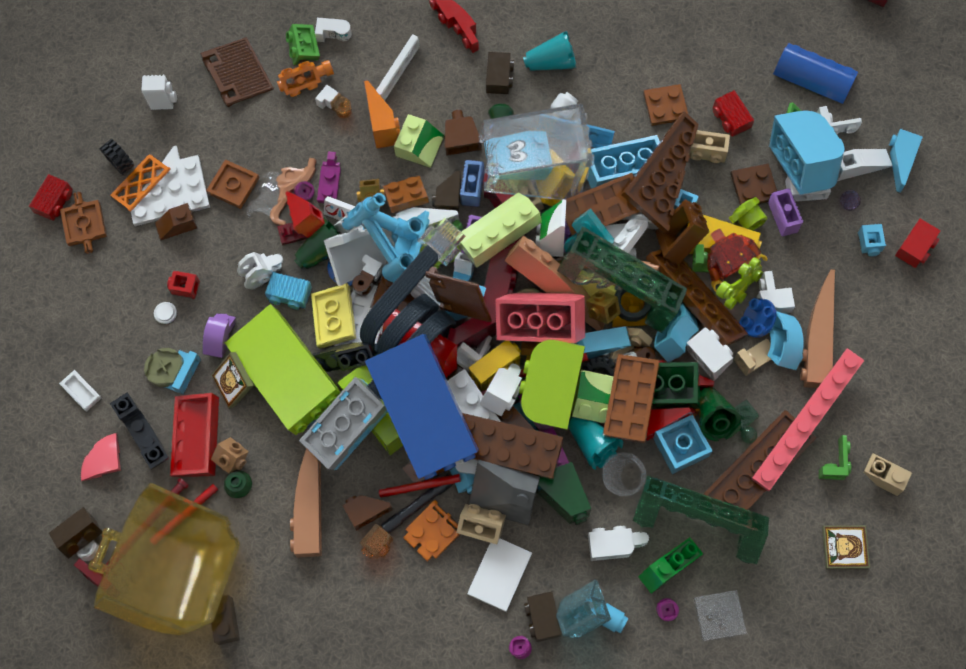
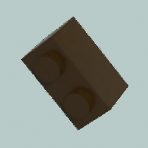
[486,52,514,94]
[49,507,103,559]
[524,591,562,642]
[207,595,240,645]

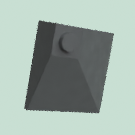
[469,460,540,525]

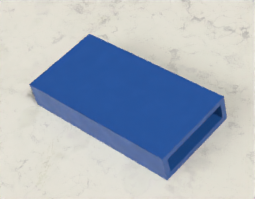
[365,334,479,480]

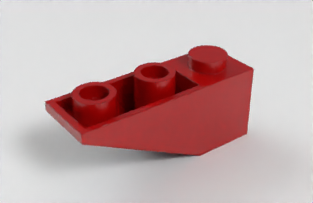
[286,191,325,238]

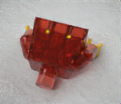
[707,229,768,291]

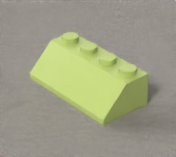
[456,192,542,268]

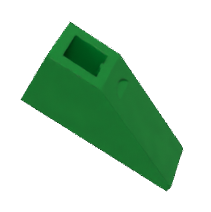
[638,537,703,594]

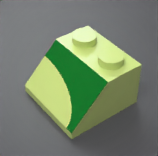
[394,114,445,168]
[571,370,613,423]

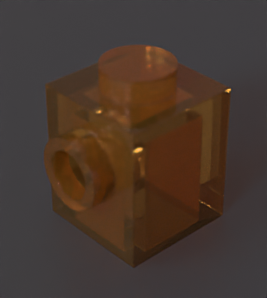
[359,524,393,559]

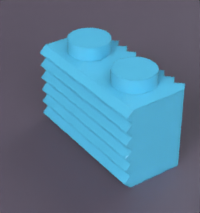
[265,272,312,310]

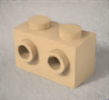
[689,130,730,163]
[456,504,506,544]

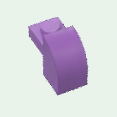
[203,314,236,358]

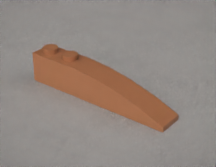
[505,236,605,331]
[800,269,835,388]
[290,448,322,557]

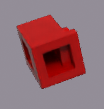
[167,271,200,299]

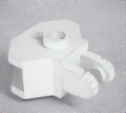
[237,252,283,290]

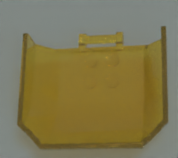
[88,483,240,635]

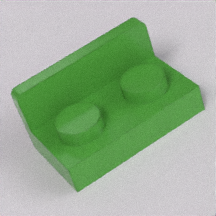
[286,24,320,65]

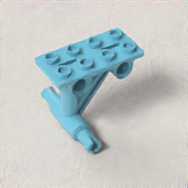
[342,193,430,283]

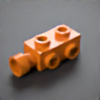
[277,60,334,97]

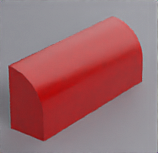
[382,309,457,377]

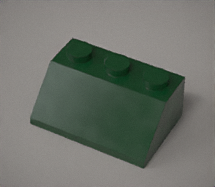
[652,362,700,409]

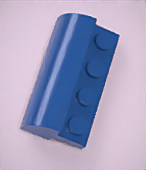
[773,43,858,104]

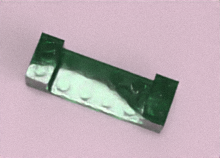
[557,226,687,333]
[633,475,769,565]

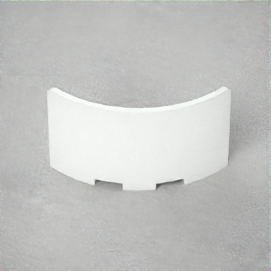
[324,216,398,286]

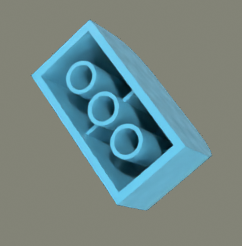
[769,111,845,195]

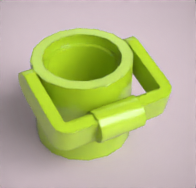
[729,197,768,231]

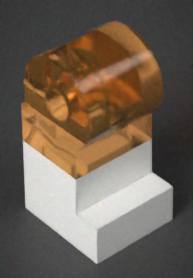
[315,85,352,119]

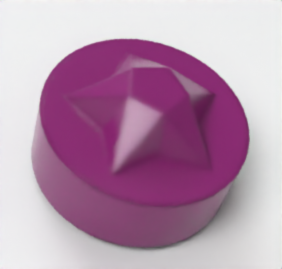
[294,181,314,200]
[656,598,679,621]
[509,636,532,659]

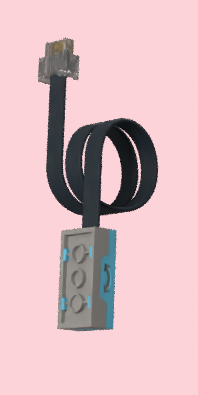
[299,218,466,470]

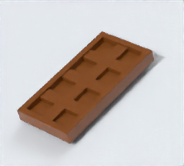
[565,172,640,236]
[603,354,660,443]

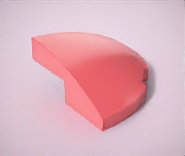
[81,433,121,481]

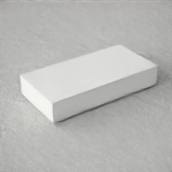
[59,370,101,412]

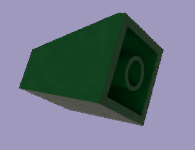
[537,462,591,525]

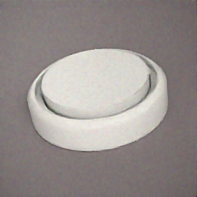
[154,302,177,324]

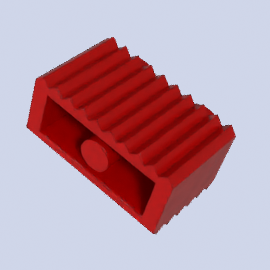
[713,90,754,137]
[29,174,73,221]

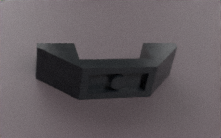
[110,392,169,470]

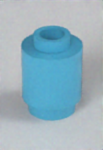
[595,603,628,633]

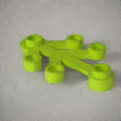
[716,257,763,310]

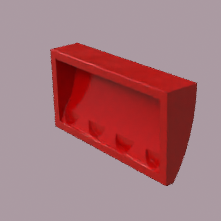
[170,393,219,477]

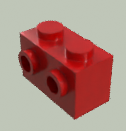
[895,218,941,268]

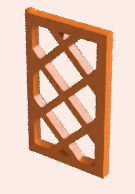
[110,154,171,212]

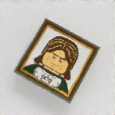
[211,352,254,408]
[822,525,870,569]

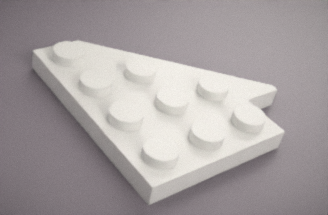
[131,146,210,226]

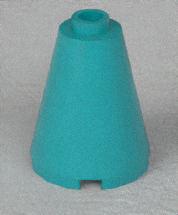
[523,31,577,71]
[568,416,624,470]

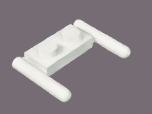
[590,213,651,261]

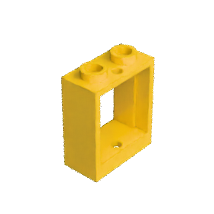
[469,340,521,392]

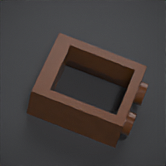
[655,199,710,264]

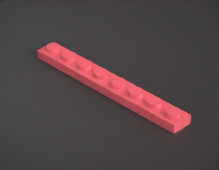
[751,348,864,492]

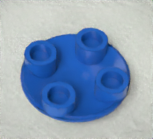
[740,298,776,338]

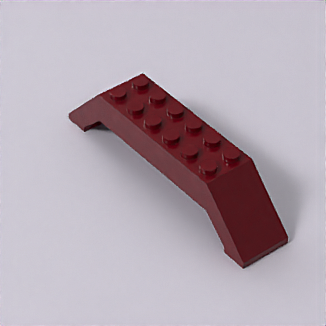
[448,165,527,348]

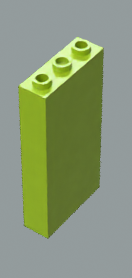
[225,304,341,435]

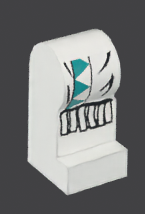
[315,18,352,42]

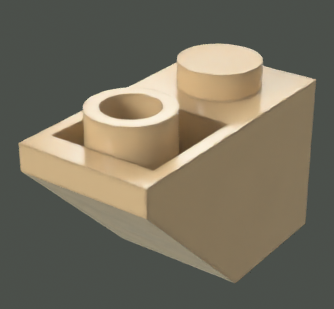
[864,453,912,496]

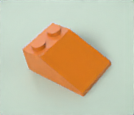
[364,81,400,149]

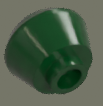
[488,104,514,128]
[224,470,252,498]

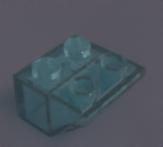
[556,580,611,639]

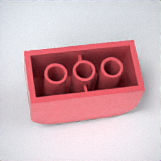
[495,293,585,343]

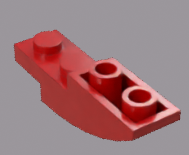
[429,0,479,53]

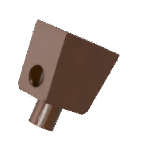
[445,110,482,156]

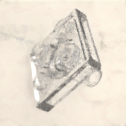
[694,590,747,642]

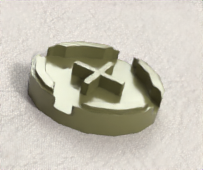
[144,348,184,387]

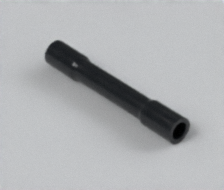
[381,474,455,534]

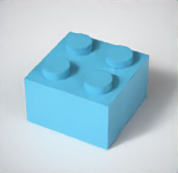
[653,414,712,474]

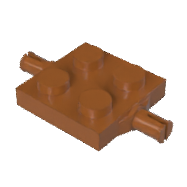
[60,192,107,254]

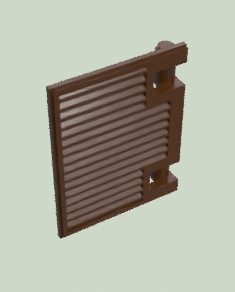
[200,37,274,107]
[425,267,492,322]

